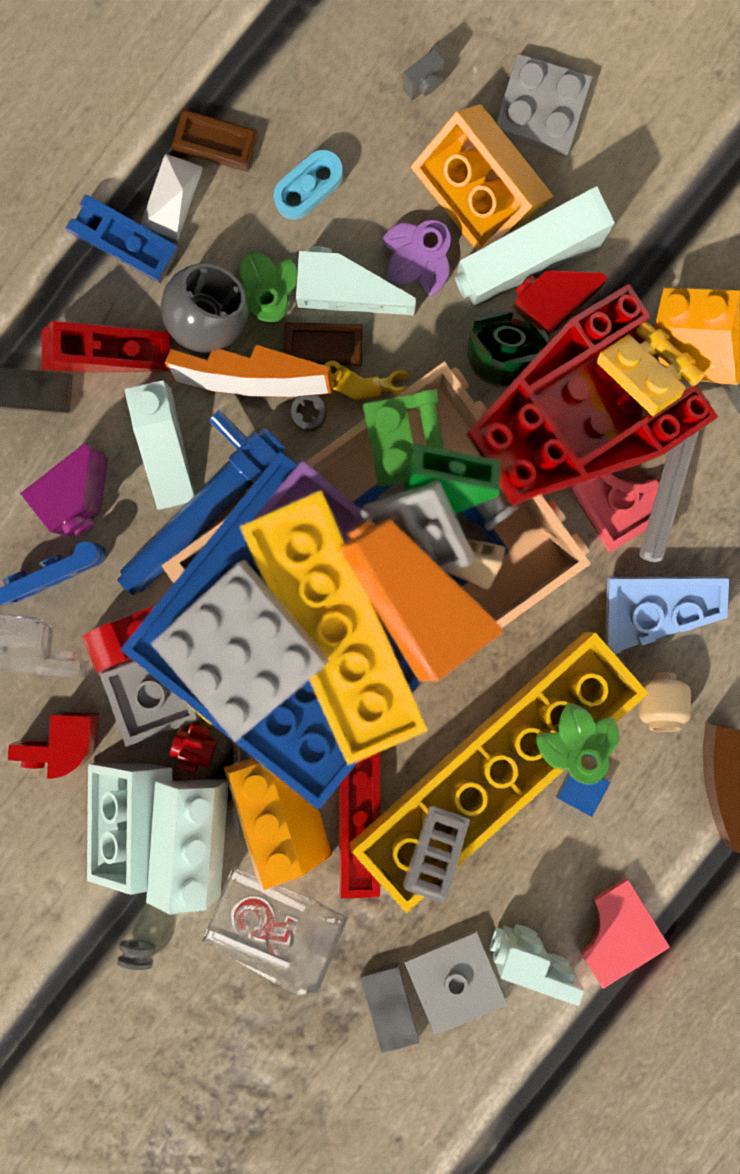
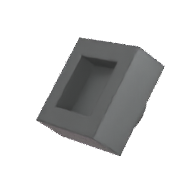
[403,48,445,101]

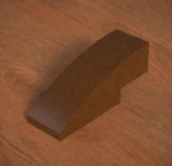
[703,722,740,853]

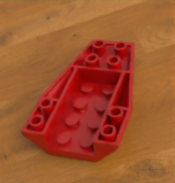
[466,284,718,505]

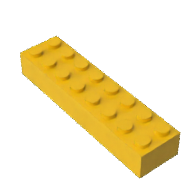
[350,632,649,914]

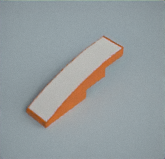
[165,345,334,397]

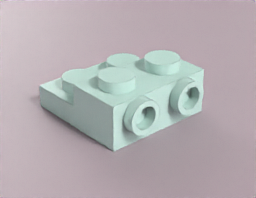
[490,924,584,1006]

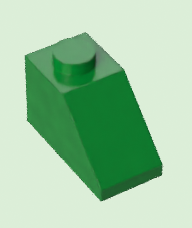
[404,444,500,514]

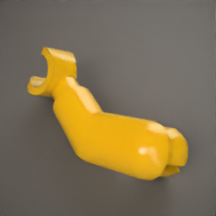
[324,361,410,400]

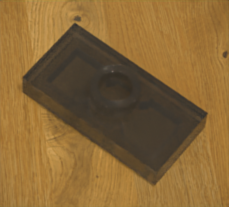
[0,368,73,415]

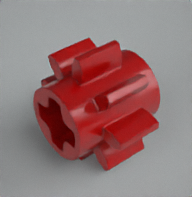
[170,722,217,774]

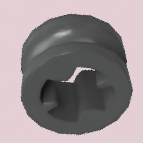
[291,395,327,431]
[117,939,156,970]

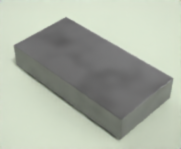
[360,963,420,1054]

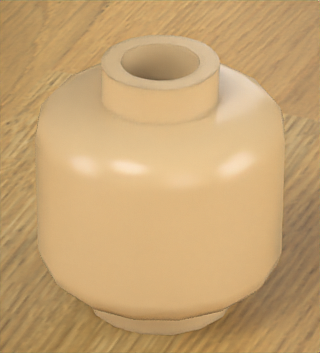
[639,672,691,732]

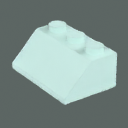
[87,763,173,895]
[146,779,228,914]

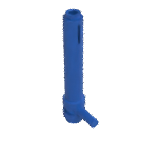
[117,409,286,595]

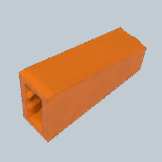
[339,519,504,681]

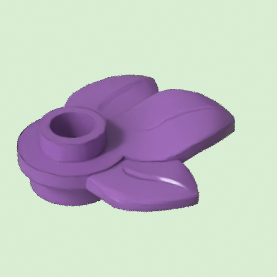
[382,220,452,296]

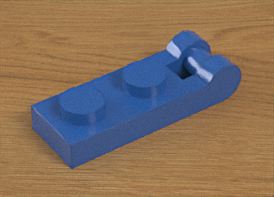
[65,194,180,284]
[0,541,106,605]

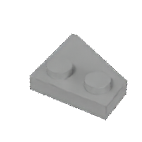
[360,481,474,572]

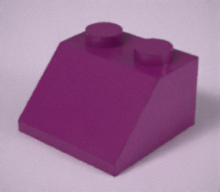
[20,443,108,537]

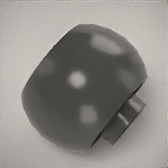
[161,264,248,353]

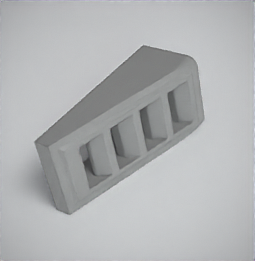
[403,805,470,903]

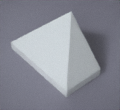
[141,154,203,242]

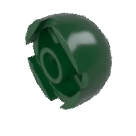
[467,311,549,388]

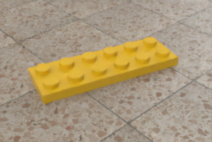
[241,491,428,765]

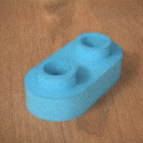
[274,150,343,220]

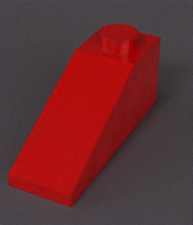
[41,321,170,373]

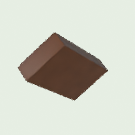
[172,109,259,172]
[284,322,363,366]

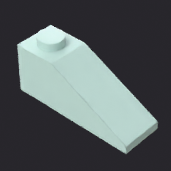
[296,246,416,315]
[124,380,195,510]

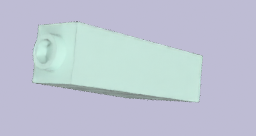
[455,186,615,306]

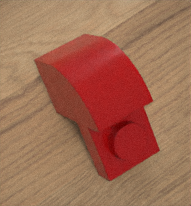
[81,606,154,673]
[8,711,99,779]

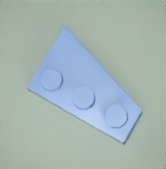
[605,576,729,654]

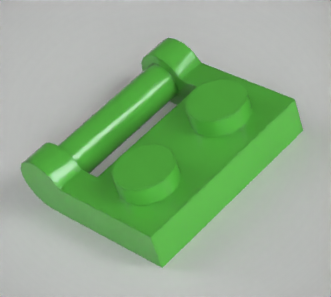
[363,390,444,488]

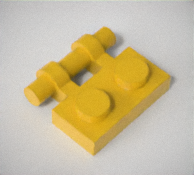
[596,321,704,416]

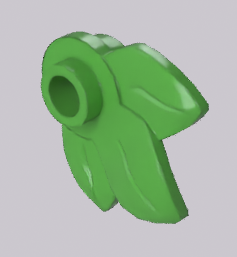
[238,252,298,323]
[536,703,619,784]

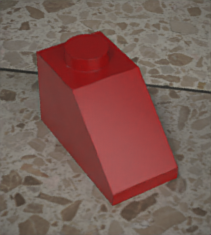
[513,270,608,337]

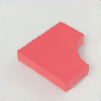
[568,473,678,552]
[580,877,670,989]

